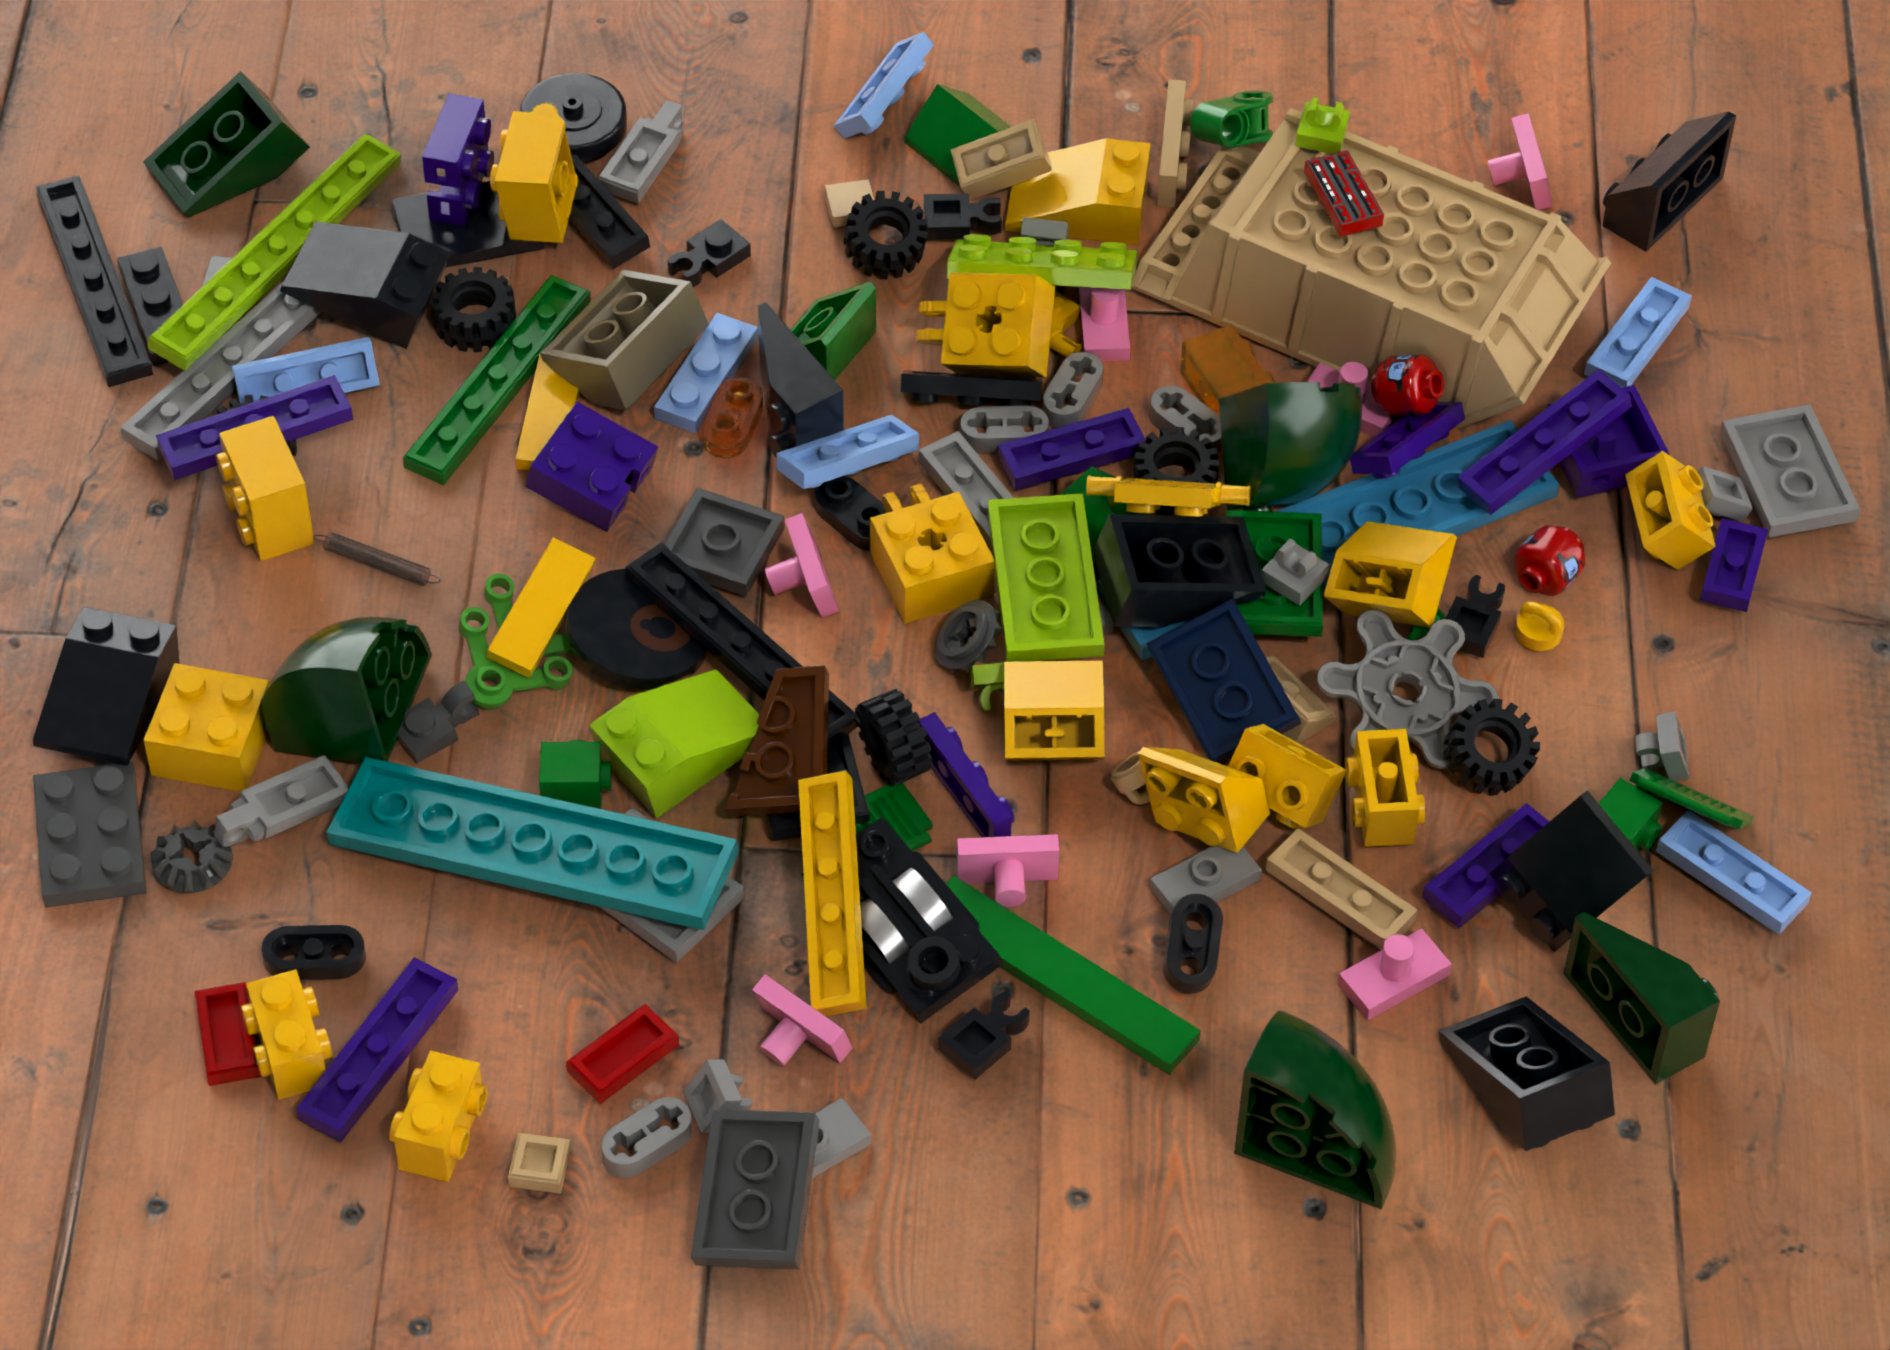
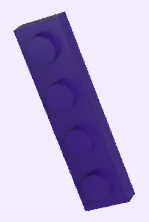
[1458,369,1632,515]
[156,375,353,480]
[296,957,458,1142]

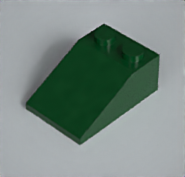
[143,71,310,217]
[1563,912,1720,1085]

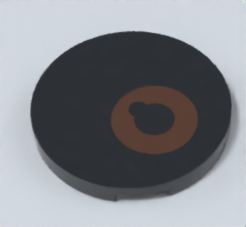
[565,569,708,690]

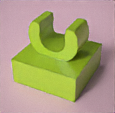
[1295,97,1350,154]
[969,661,1021,712]

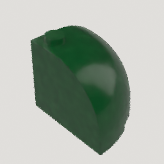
[1219,382,1362,512]
[262,617,432,764]
[1234,1010,1396,1209]

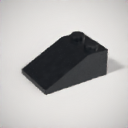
[280,221,451,349]
[758,302,844,459]
[1092,514,1267,627]
[33,607,180,766]
[1489,790,1654,952]
[1438,996,1615,1151]

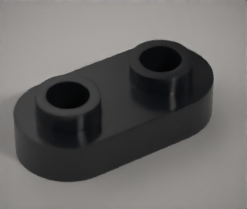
[815,476,885,551]
[1163,894,1223,994]
[261,925,366,980]

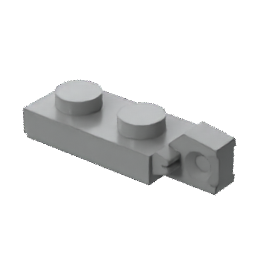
[598,100,684,204]
[213,755,349,848]

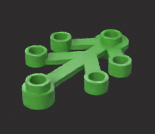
[458,573,578,710]

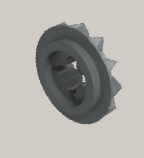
[935,600,1003,673]
[150,820,233,893]

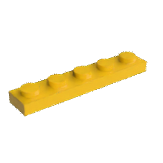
[798,770,867,1017]

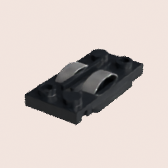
[801,817,1003,1024]

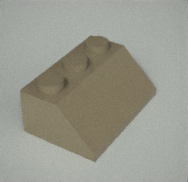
[540,270,709,410]

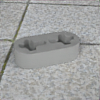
[1042,352,1104,428]
[1149,385,1222,453]
[960,405,1049,454]
[601,1097,692,1178]

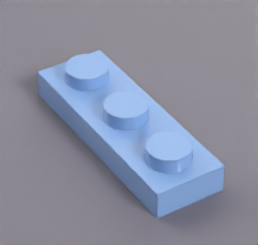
[833,32,934,139]
[1584,277,1692,388]
[654,313,758,434]
[232,337,380,404]
[776,414,919,489]
[1656,810,1812,935]

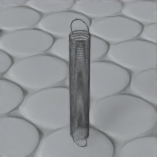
[314,532,440,586]

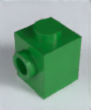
[539,740,612,809]
[1598,777,1662,852]

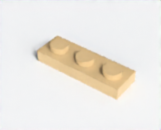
[1157,79,1194,208]
[1266,828,1418,950]

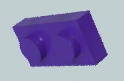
[1700,518,1768,612]

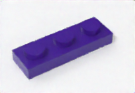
[1350,402,1465,479]
[998,408,1146,490]
[918,712,1014,838]
[1422,803,1550,928]

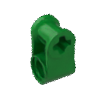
[1190,91,1273,148]

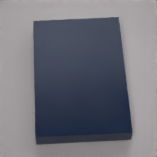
[1146,598,1301,765]

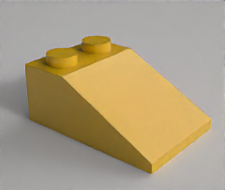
[1005,138,1151,245]

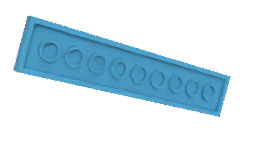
[1097,420,1559,661]

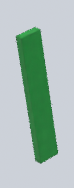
[403,275,591,485]
[946,875,1201,1075]

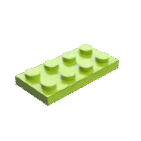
[947,234,1138,290]
[987,493,1105,662]

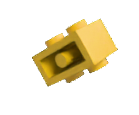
[1625,451,1716,570]
[1228,724,1347,830]
[1345,729,1425,847]
[241,969,333,1100]
[389,1050,488,1182]

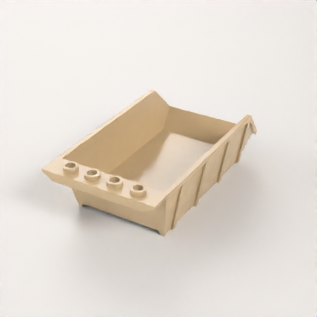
[1131,108,1611,428]

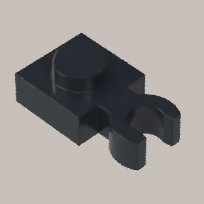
[924,194,1002,240]
[668,219,751,288]
[1445,575,1505,658]
[938,991,1030,1080]

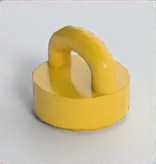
[1515,601,1564,651]

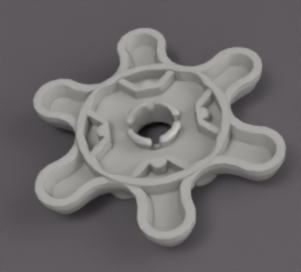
[1317,610,1498,769]

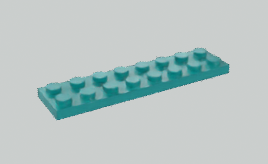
[326,757,739,930]

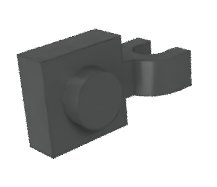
[397,681,479,764]

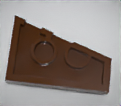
[724,665,829,817]

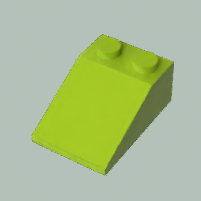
[589,669,759,819]

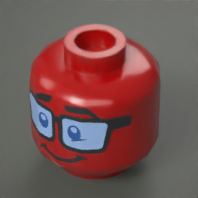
[1371,355,1444,416]
[1514,525,1586,596]

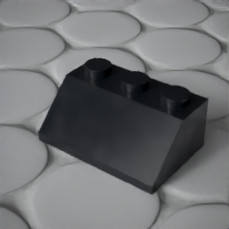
[1602,112,1736,252]

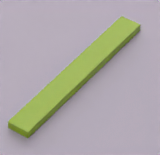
[148,133,402,371]

